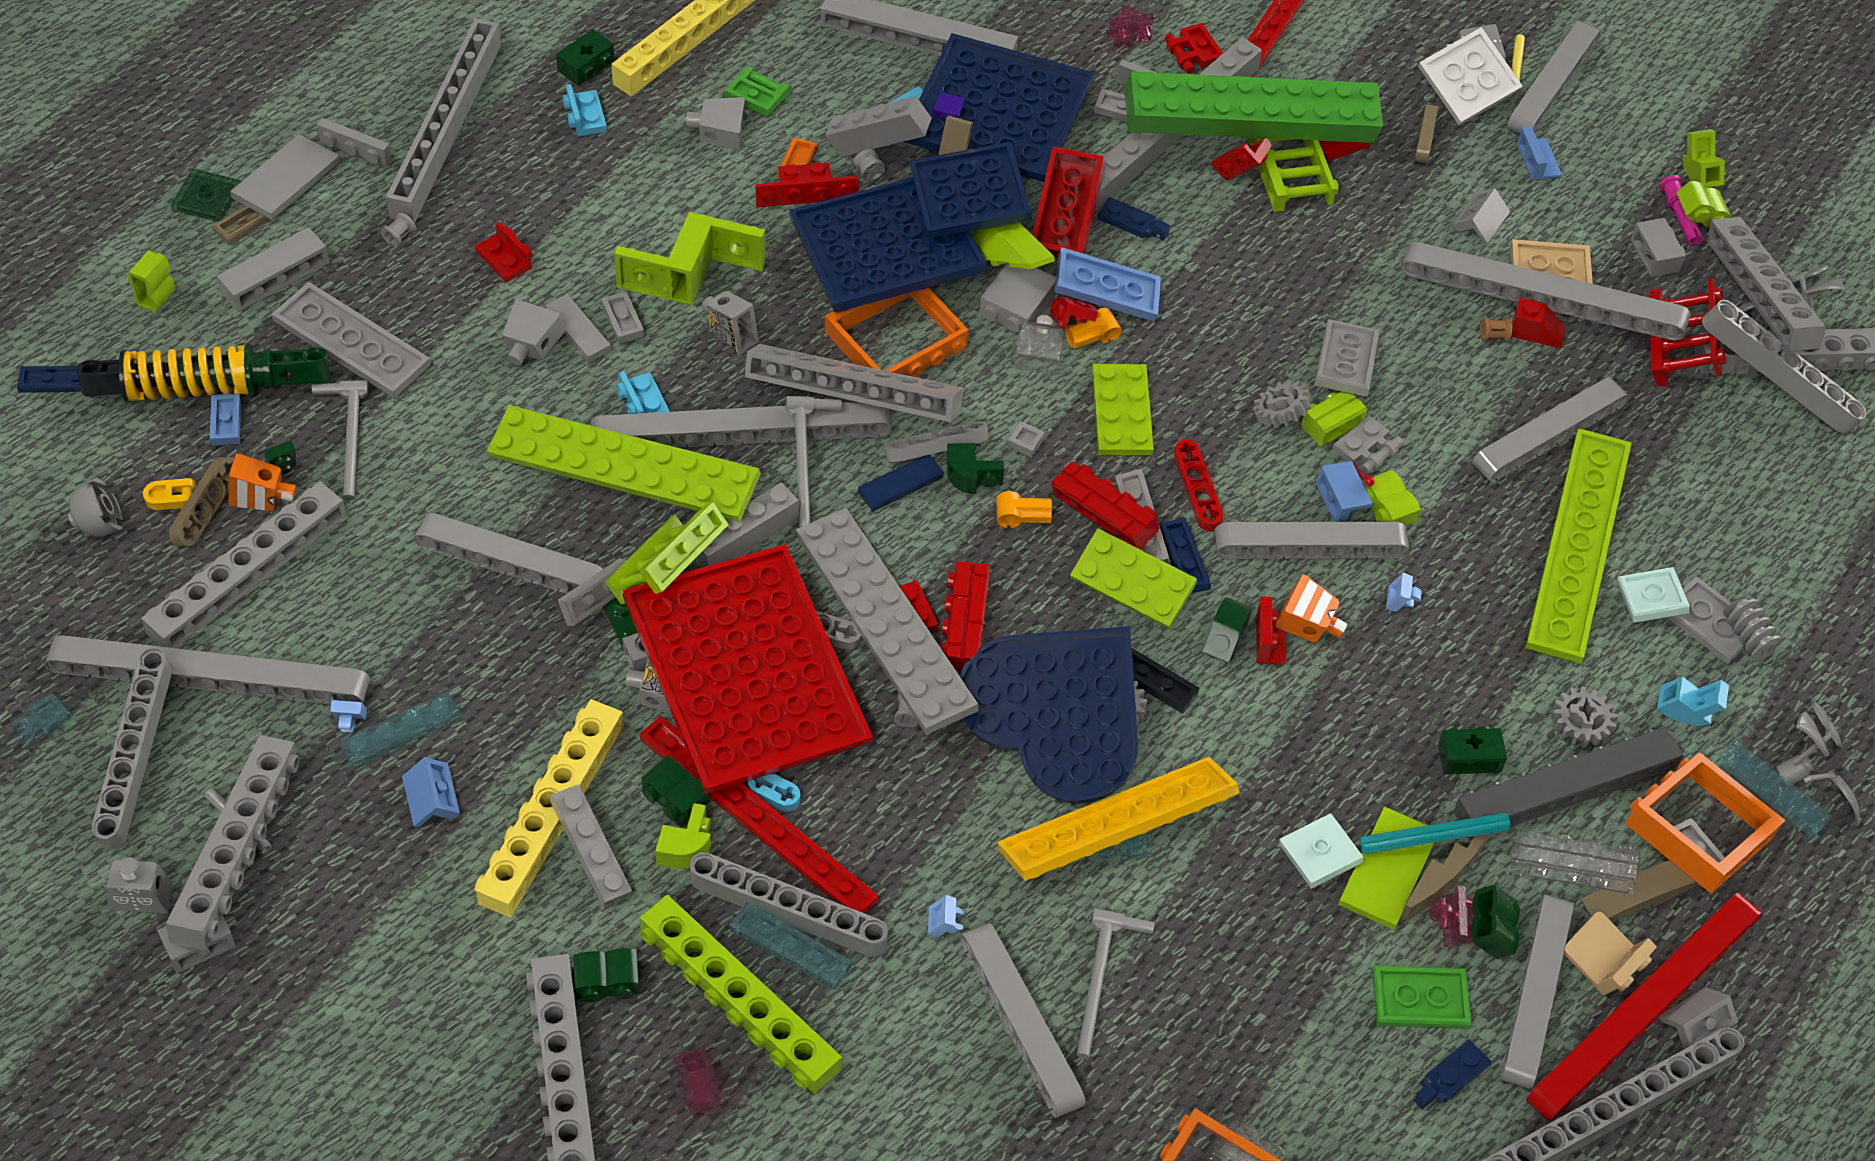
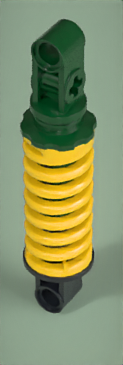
[76,343,331,403]

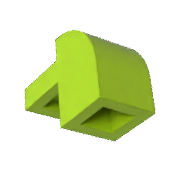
[1683,129,1725,188]
[655,803,711,869]

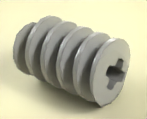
[1723,599,1782,662]

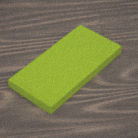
[1338,806,1435,930]

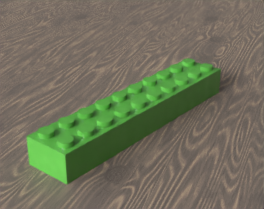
[1124,71,1383,143]

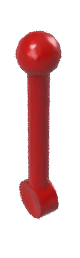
[1353,463,1375,487]

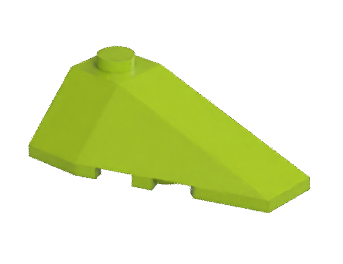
[972,222,1055,269]

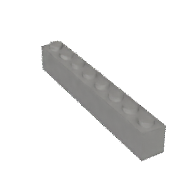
[821,0,1018,56]

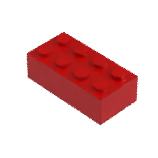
[1032,147,1106,259]

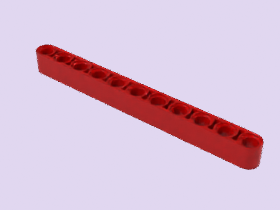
[1526,892,1763,1123]

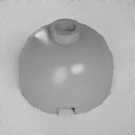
[68,478,123,537]

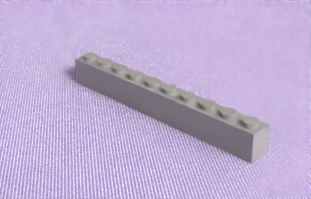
[386,18,501,223]
[1095,37,1262,211]

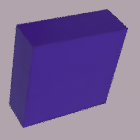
[933,92,965,119]

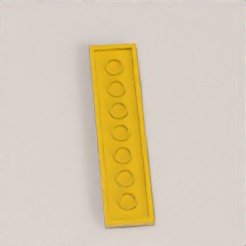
[997,757,1239,881]

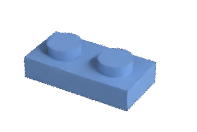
[210,394,241,446]

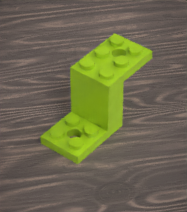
[614,212,766,305]

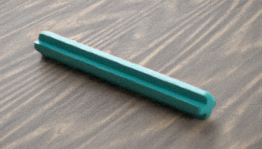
[1360,813,1510,854]

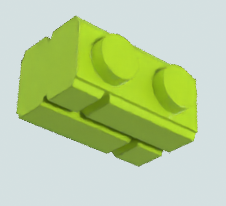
[1301,391,1367,447]

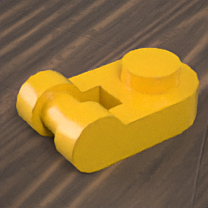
[143,478,196,510]

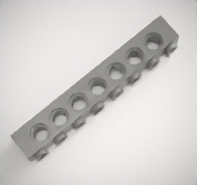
[1707,217,1825,351]
[1694,328,1875,375]
[745,344,964,422]
[141,482,346,648]
[166,735,300,950]
[526,954,595,1161]

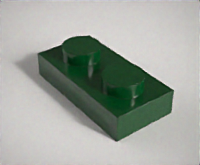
[264,440,296,476]
[603,599,638,652]

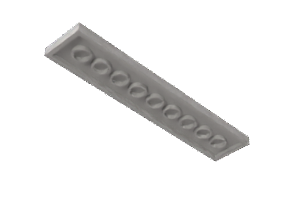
[796,508,979,735]

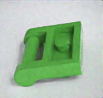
[725,66,792,117]

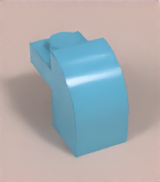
[1657,677,1729,726]

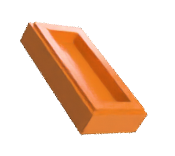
[777,137,818,178]

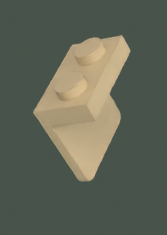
[1564,912,1657,996]

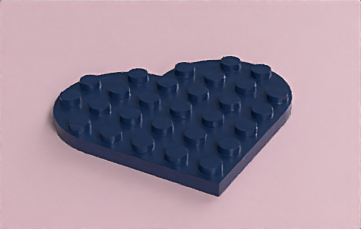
[960,626,1138,803]

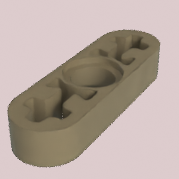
[1414,104,1438,164]

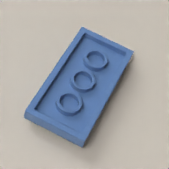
[1054,248,1161,321]

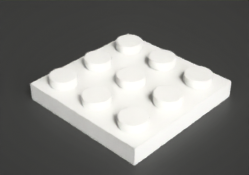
[1418,27,1523,125]

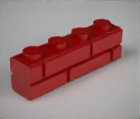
[1051,461,1160,550]
[940,561,990,672]

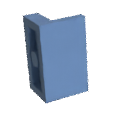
[1517,126,1562,180]
[1316,461,1373,522]
[402,757,460,827]

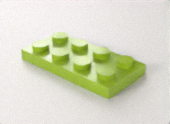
[1092,364,1154,455]
[1070,528,1197,629]

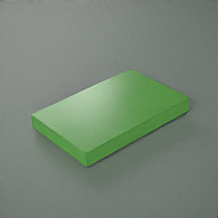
[1372,965,1472,1029]

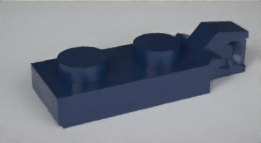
[1097,197,1170,241]
[1413,1039,1492,1109]

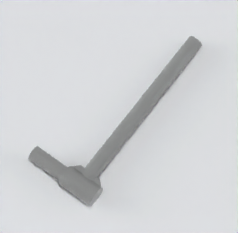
[312,380,369,500]
[785,396,842,528]
[1077,908,1155,1059]

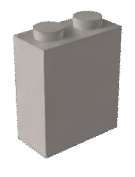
[979,263,1056,336]

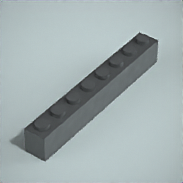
[1454,727,1684,841]

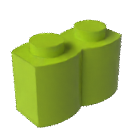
[1676,181,1732,228]
[128,250,175,313]
[1363,470,1421,526]

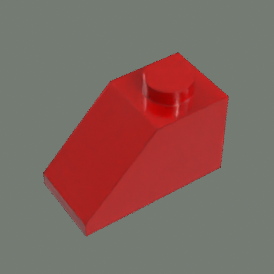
[1511,297,1566,349]

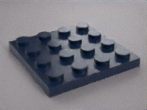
[909,142,1032,239]

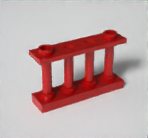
[1649,278,1726,386]

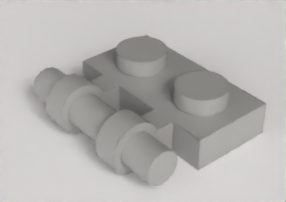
[1332,415,1404,475]

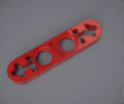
[1174,439,1223,531]

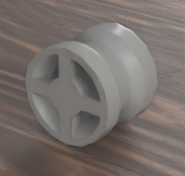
[854,149,885,181]

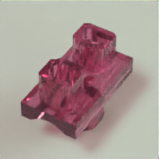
[1106,5,1154,47]
[1429,885,1475,948]

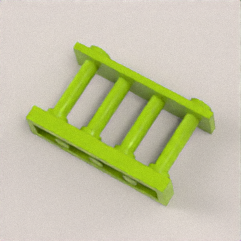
[1247,137,1338,212]
[605,502,729,604]

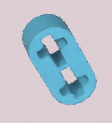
[748,773,800,812]

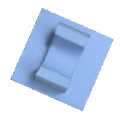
[1386,573,1422,612]
[330,700,367,732]
[928,895,964,937]

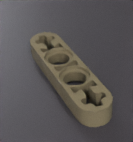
[169,457,234,547]

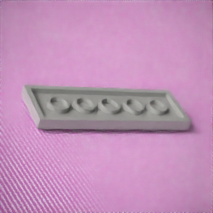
[271,282,431,398]

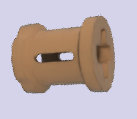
[1480,317,1512,341]

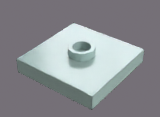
[1617,567,1690,623]
[1279,813,1363,889]

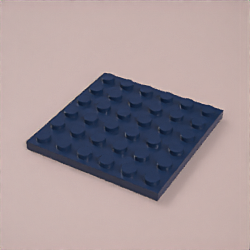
[904,33,1094,182]
[789,177,987,312]

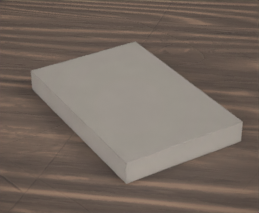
[1667,576,1746,664]

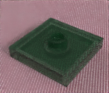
[171,168,241,222]

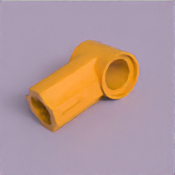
[1065,307,1122,349]
[996,491,1052,528]

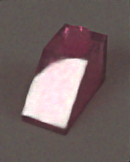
[673,1047,721,1113]

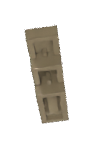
[1401,833,1490,921]
[1581,860,1699,921]

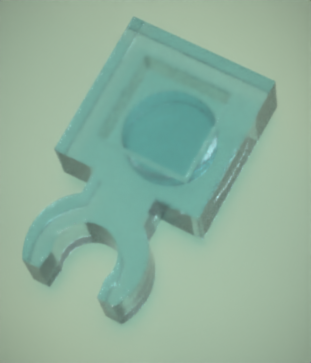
[11,693,71,743]
[1099,833,1152,861]

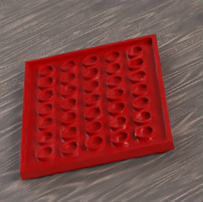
[622,544,873,794]

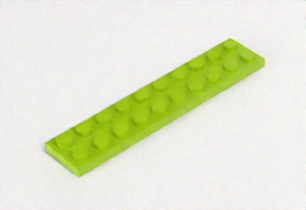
[487,405,761,522]
[1525,428,1632,664]

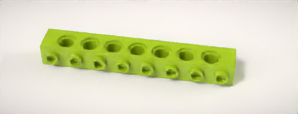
[640,894,842,1094]

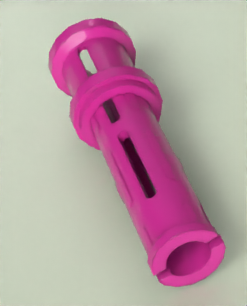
[1659,175,1704,246]

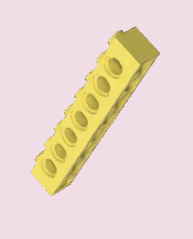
[611,0,755,96]
[474,699,624,918]

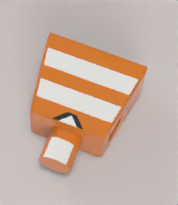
[229,453,297,511]
[1275,574,1347,643]

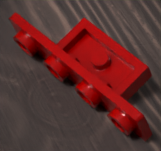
[755,162,859,207]

